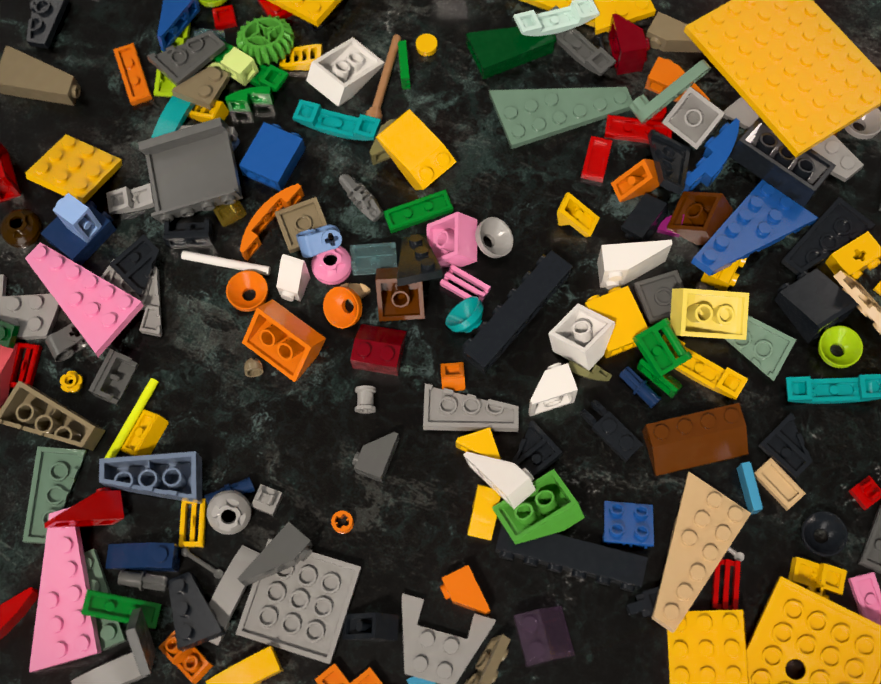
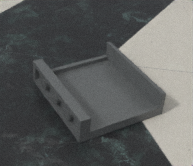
[138,117,243,223]

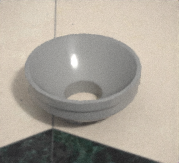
[844,108,881,139]
[475,217,513,258]
[207,490,251,535]

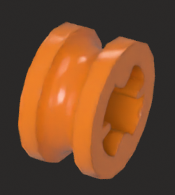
[331,510,354,534]

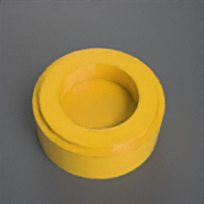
[416,34,437,56]

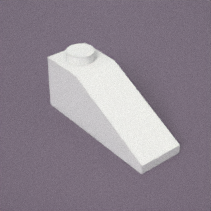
[463,452,536,509]

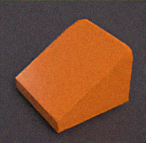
[440,362,465,391]

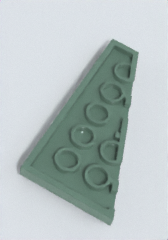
[489,87,633,149]

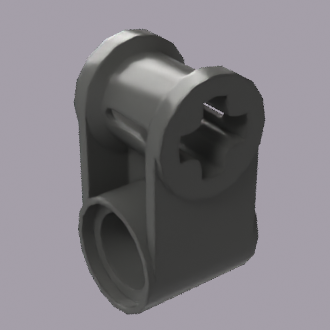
[45,323,89,362]

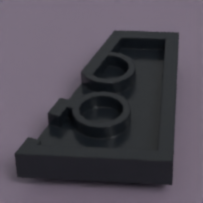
[168,572,227,652]

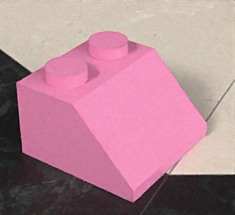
[427,212,477,267]

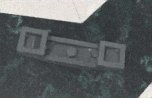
[550,6,616,76]

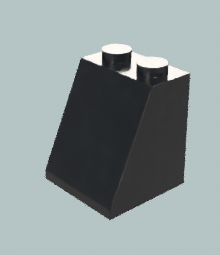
[774,268,859,343]

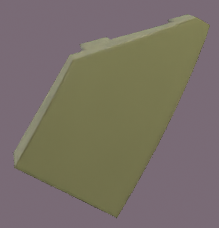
[568,360,612,381]

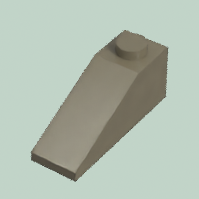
[646,11,701,52]

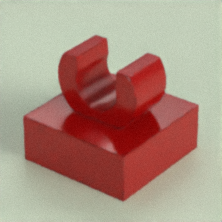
[848,475,881,510]

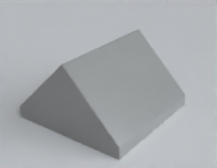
[662,86,725,149]

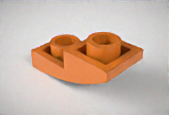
[158,630,213,684]

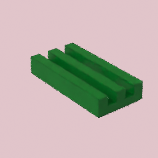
[398,40,411,90]

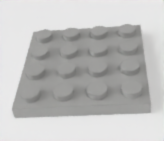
[236,539,362,665]

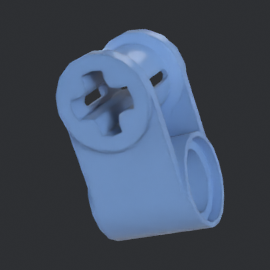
[296,224,342,258]

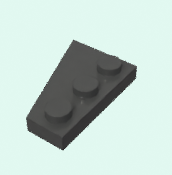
[147,30,226,86]

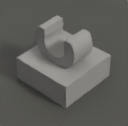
[251,484,284,516]

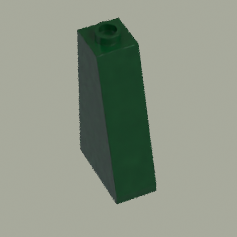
[466,27,556,80]

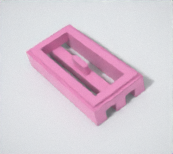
[440,265,491,302]

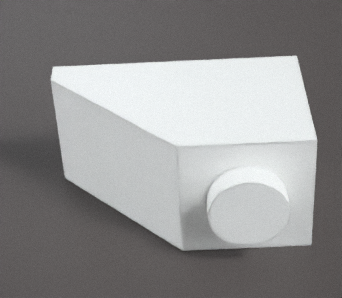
[276,254,310,301]

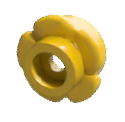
[60,371,83,393]

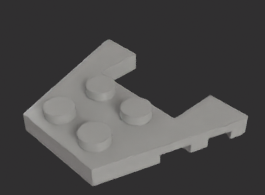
[101,259,162,337]
[0,274,60,340]
[402,594,496,684]

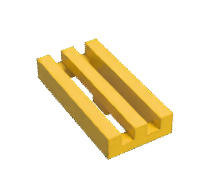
[179,498,207,548]

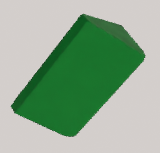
[637,357,683,398]

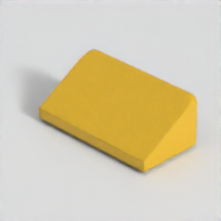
[121,409,169,456]

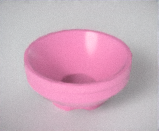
[311,246,353,285]

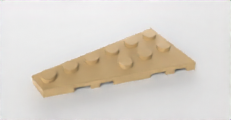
[833,270,881,334]

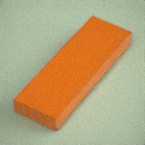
[113,43,152,106]

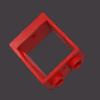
[0,142,21,203]

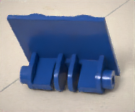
[602,501,654,549]

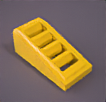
[279,44,323,70]
[187,100,229,122]

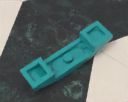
[151,74,196,138]
[292,100,381,141]
[786,374,881,404]

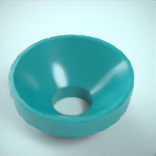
[445,296,484,333]

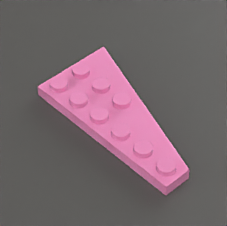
[25,242,143,357]
[29,507,102,672]

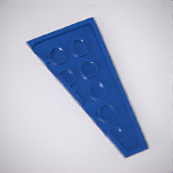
[691,179,818,276]

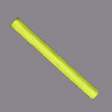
[104,378,159,458]

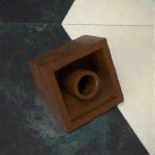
[667,191,733,246]
[375,267,425,321]

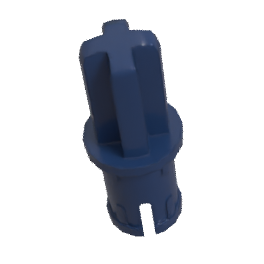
[619,367,662,408]

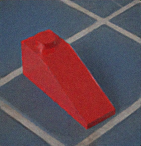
[44,487,124,528]

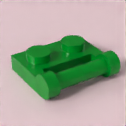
[632,318,693,378]

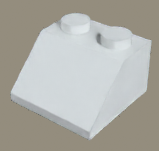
[548,304,615,371]
[528,363,578,416]

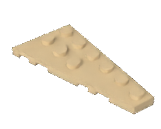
[652,472,751,633]

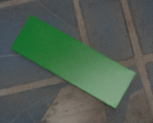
[383,189,454,233]
[80,589,161,629]

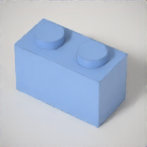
[53,193,102,243]

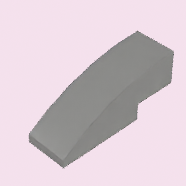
[71,652,148,684]

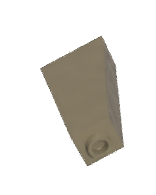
[0,46,81,106]

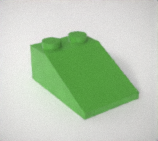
[492,469,585,545]

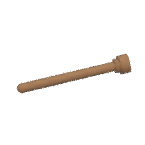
[365,34,401,121]

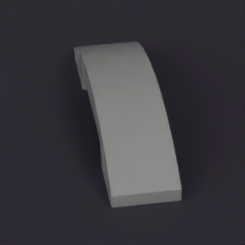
[209,545,260,646]

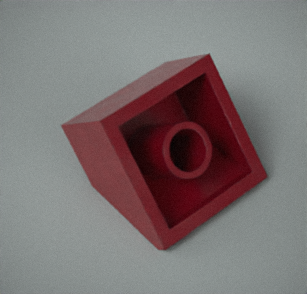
[608,14,650,75]
[350,324,407,376]

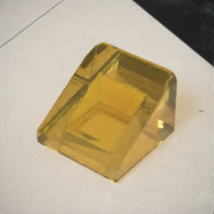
[213,200,247,227]

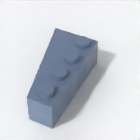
[99,451,202,504]

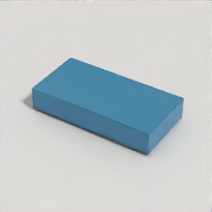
[737,462,763,515]

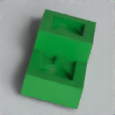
[225,86,274,112]

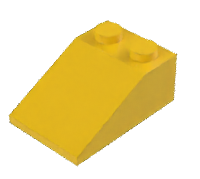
[376,109,456,190]

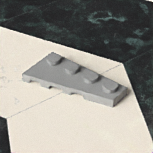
[423,383,519,432]

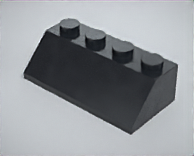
[730,117,836,207]

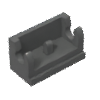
[89,349,139,406]

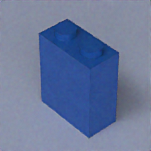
[239,122,306,191]

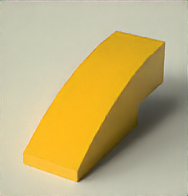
[205,646,283,684]

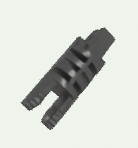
[339,174,384,222]

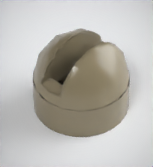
[244,358,264,377]

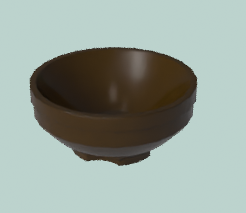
[0,208,42,248]

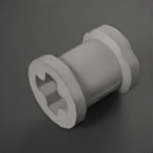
[355,385,376,414]

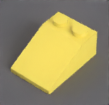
[670,288,749,340]

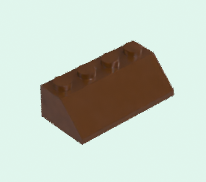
[642,403,748,477]

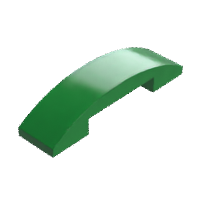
[212,41,289,92]

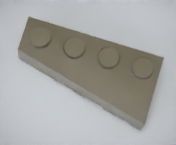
[0,381,106,451]

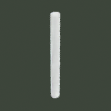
[181,250,271,276]

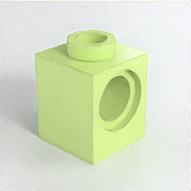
[220,47,259,86]

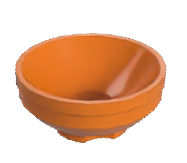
[226,270,268,312]
[323,286,362,329]

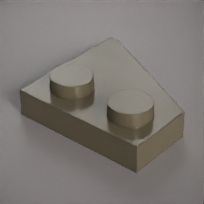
[172,66,230,110]

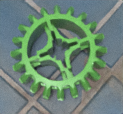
[236,15,295,66]

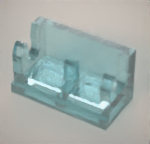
[350,242,398,276]

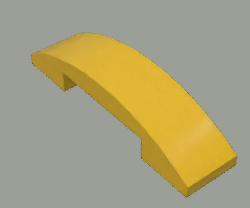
[662,334,748,399]

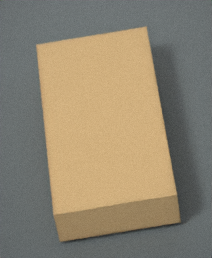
[754,458,806,511]

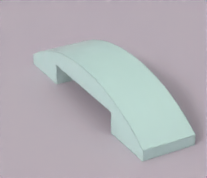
[513,0,600,36]

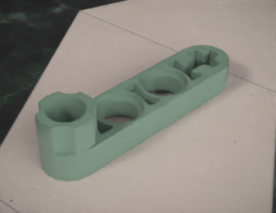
[628,59,711,124]

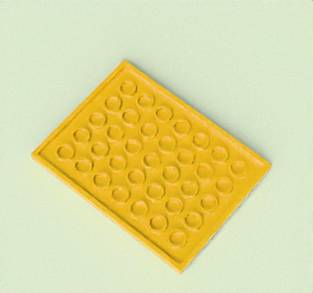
[684,0,881,158]

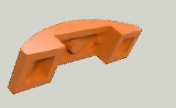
[240,184,304,261]

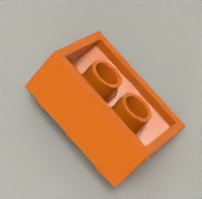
[242,299,326,382]

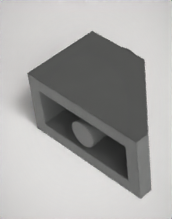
[352,432,400,483]

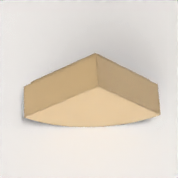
[339,283,371,306]

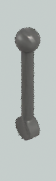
[181,547,224,579]

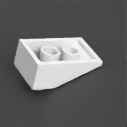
[306,37,385,106]
[597,240,672,290]

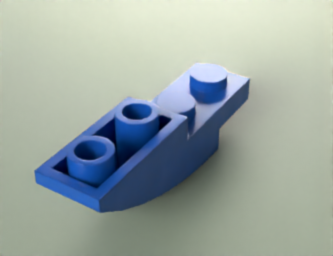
[682,118,740,193]

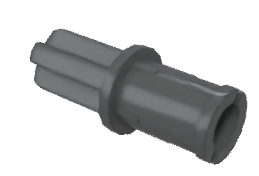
[118,570,169,592]

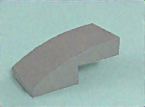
[106,183,155,214]

